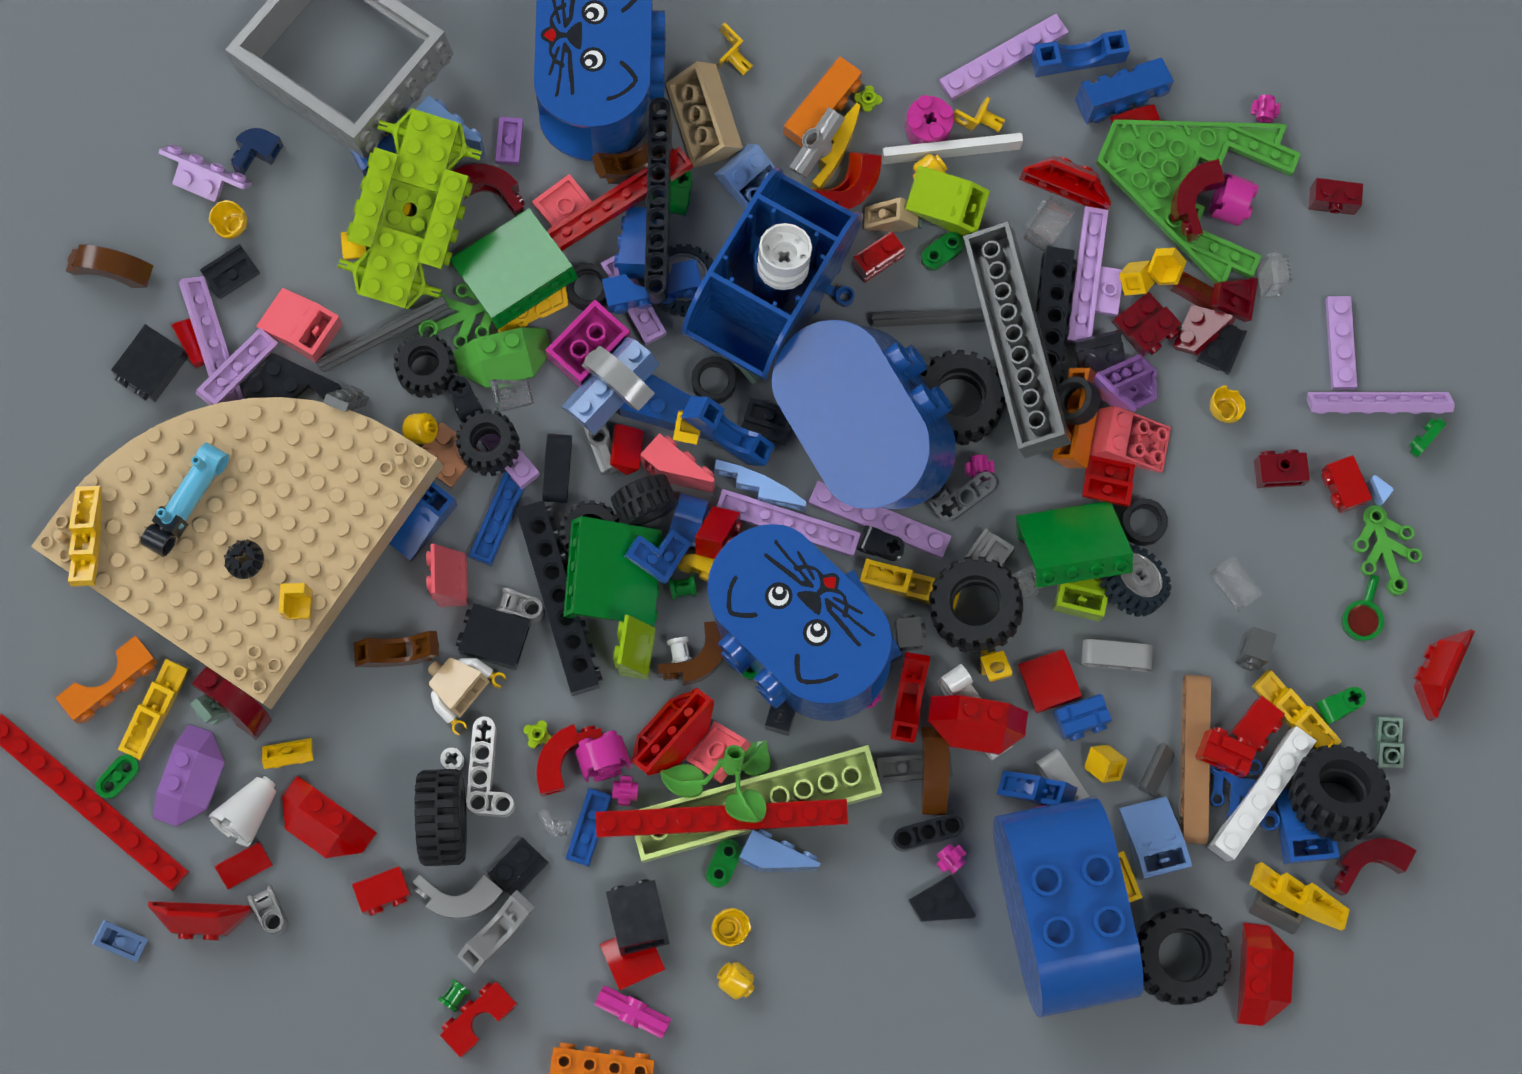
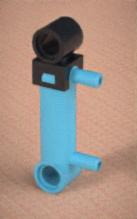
[140,442,230,557]

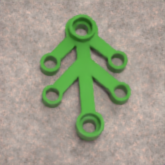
[419,284,492,349]
[1352,505,1422,596]

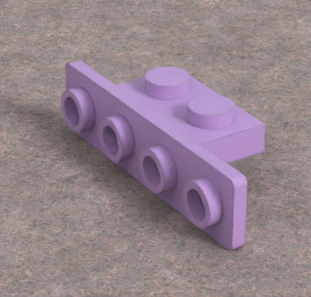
[158,144,253,202]

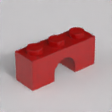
[440,982,518,1058]

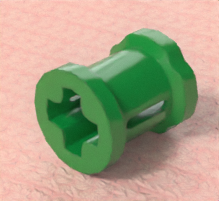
[669,575,697,600]
[438,979,471,1012]

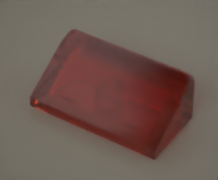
[1170,271,1215,310]

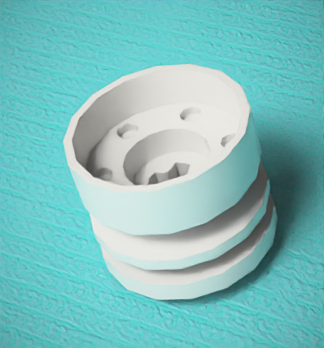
[757,223,812,290]

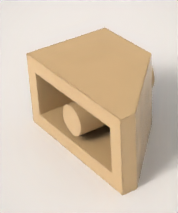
[864,197,918,232]

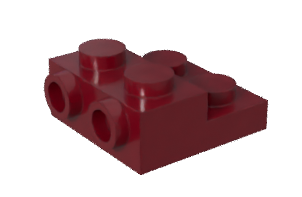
[1112,292,1182,357]

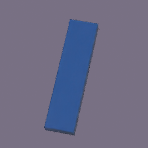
[468,472,525,567]

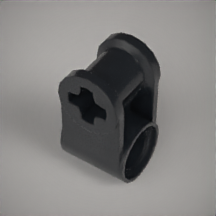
[448,376,484,423]
[856,525,905,562]

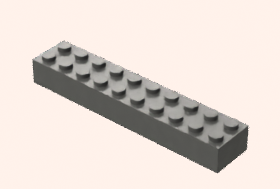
[963,221,1072,458]

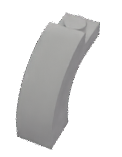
[582,346,655,411]
[413,875,505,919]
[457,890,535,974]

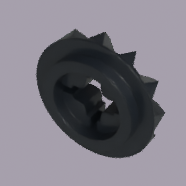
[224,539,264,579]

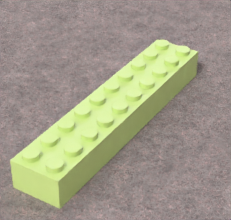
[634,745,882,863]

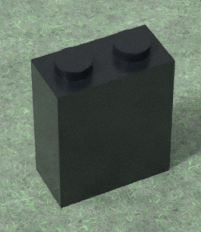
[111,324,188,402]
[456,603,531,671]
[606,879,670,956]

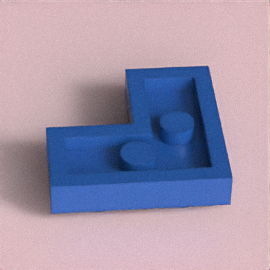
[624,529,692,584]

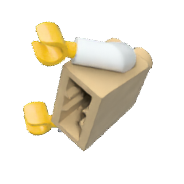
[428,658,506,735]

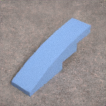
[714,459,806,512]

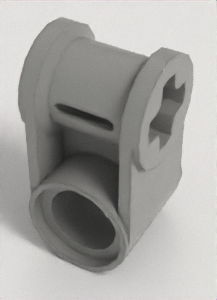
[496,588,545,623]
[247,885,288,935]

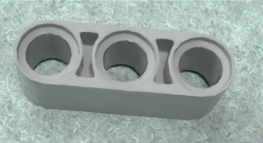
[1081,639,1153,672]
[1035,749,1089,800]

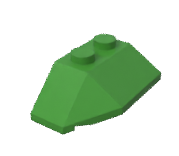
[453,327,550,389]

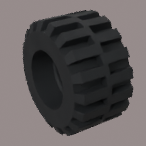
[393,332,457,398]
[455,409,521,476]
[610,474,678,526]
[560,500,619,556]

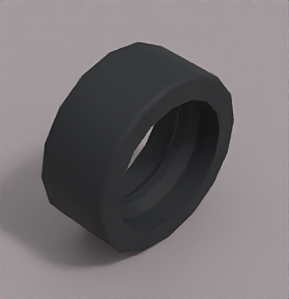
[566,263,609,311]
[691,356,737,404]
[1057,376,1101,425]
[1120,498,1168,546]

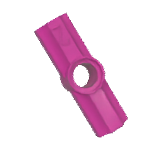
[594,985,672,1038]

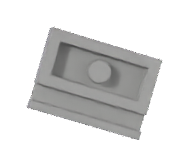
[962,528,1015,588]

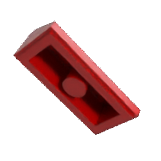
[171,318,205,369]
[610,424,644,476]
[214,842,273,890]

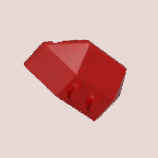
[1019,156,1111,210]
[1414,629,1475,721]
[631,688,715,776]
[928,695,1028,755]
[282,776,377,859]
[148,901,254,941]
[1237,923,1294,1026]

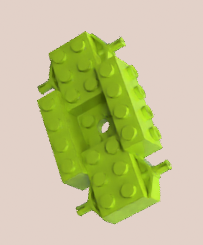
[337,108,482,309]

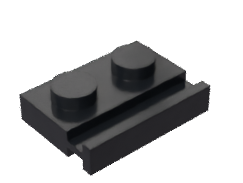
[200,244,260,299]
[1196,324,1247,375]
[1073,330,1126,372]
[741,397,791,446]
[488,837,549,896]

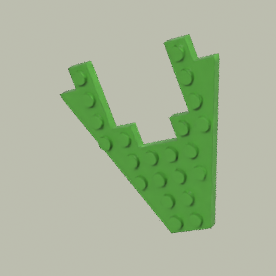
[1095,120,1301,283]

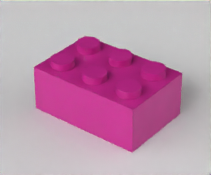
[545,300,631,387]

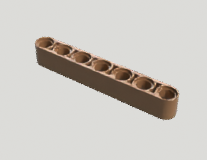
[1180,675,1211,845]

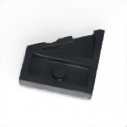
[908,875,976,922]

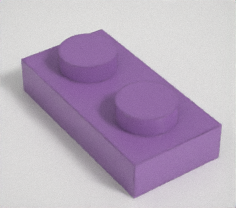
[495,117,523,166]

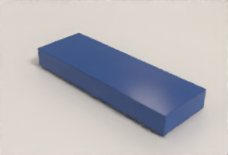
[565,788,612,867]

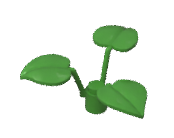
[660,740,770,823]

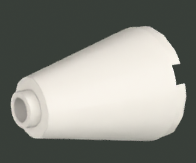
[209,776,276,847]

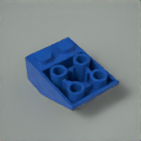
[389,482,458,561]
[1275,786,1340,865]

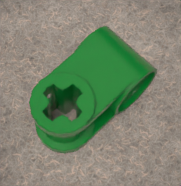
[670,171,692,216]
[1315,687,1366,725]

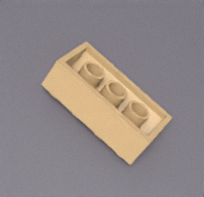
[665,61,743,168]

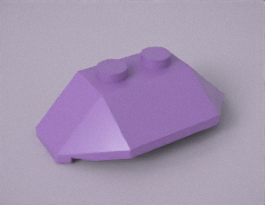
[1093,354,1158,411]
[153,724,225,826]

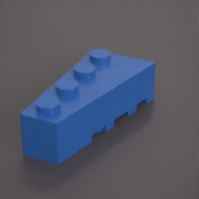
[1075,57,1174,124]
[620,374,713,441]

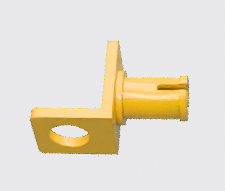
[717,22,753,76]
[953,97,1005,132]
[980,650,1012,682]

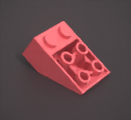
[256,288,343,364]
[1090,406,1171,473]
[640,433,715,493]
[426,544,468,607]

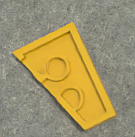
[498,286,568,333]

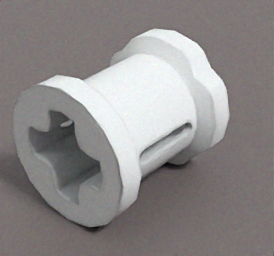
[667,637,692,663]
[440,747,465,770]

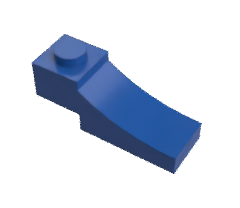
[997,770,1078,806]

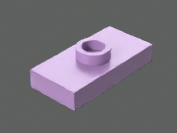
[1095,266,1122,317]

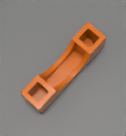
[55,635,158,724]

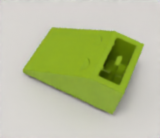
[905,166,990,237]
[1052,578,1108,622]
[613,615,656,680]

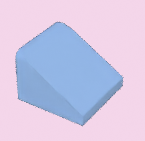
[1366,475,1394,506]

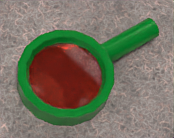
[1341,575,1384,642]

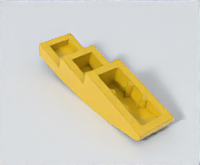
[811,103,861,189]
[68,486,102,586]
[860,559,961,612]
[118,659,190,760]
[1251,670,1342,750]
[1249,862,1350,931]

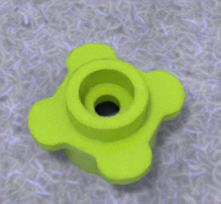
[854,85,882,112]
[524,720,551,748]

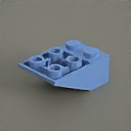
[416,95,486,159]
[714,144,775,209]
[1119,796,1192,881]
[738,829,821,872]

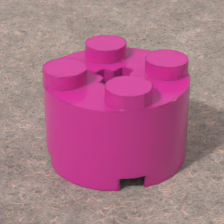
[904,95,954,145]
[1209,172,1259,226]
[575,730,632,782]

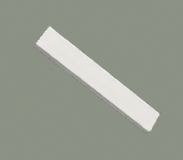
[882,133,1023,165]

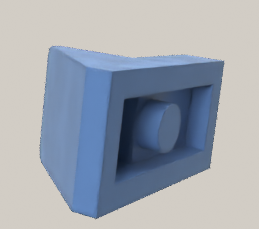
[92,920,148,962]

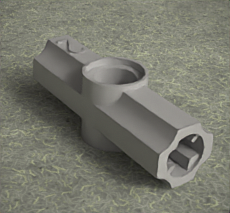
[790,107,845,179]
[583,424,617,475]

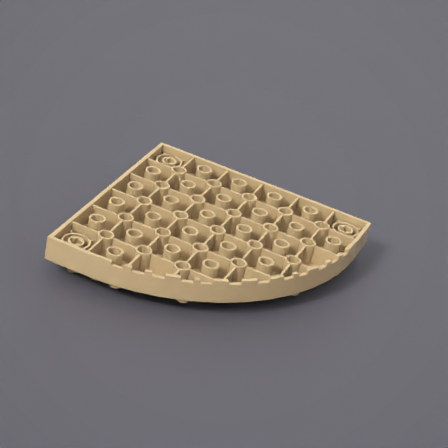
[31,397,444,709]

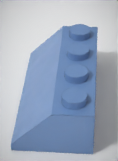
[561,337,660,435]

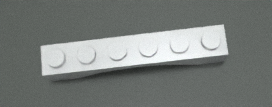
[1207,726,1316,862]

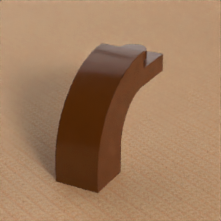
[591,141,674,184]
[66,245,154,288]
[658,621,724,686]
[354,631,439,667]
[920,727,949,815]

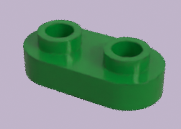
[921,232,964,271]
[1408,417,1447,458]
[95,755,140,799]
[706,839,741,888]

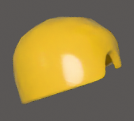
[209,200,247,239]
[1210,385,1246,424]
[711,908,751,947]

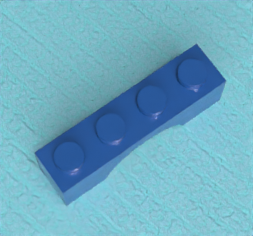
[1031,30,1130,77]
[602,259,701,314]
[681,396,775,466]

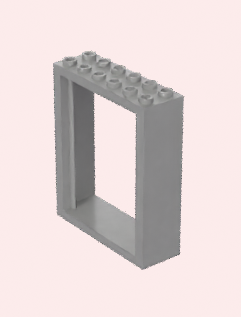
[225,0,454,159]

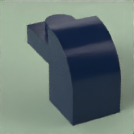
[231,128,284,175]

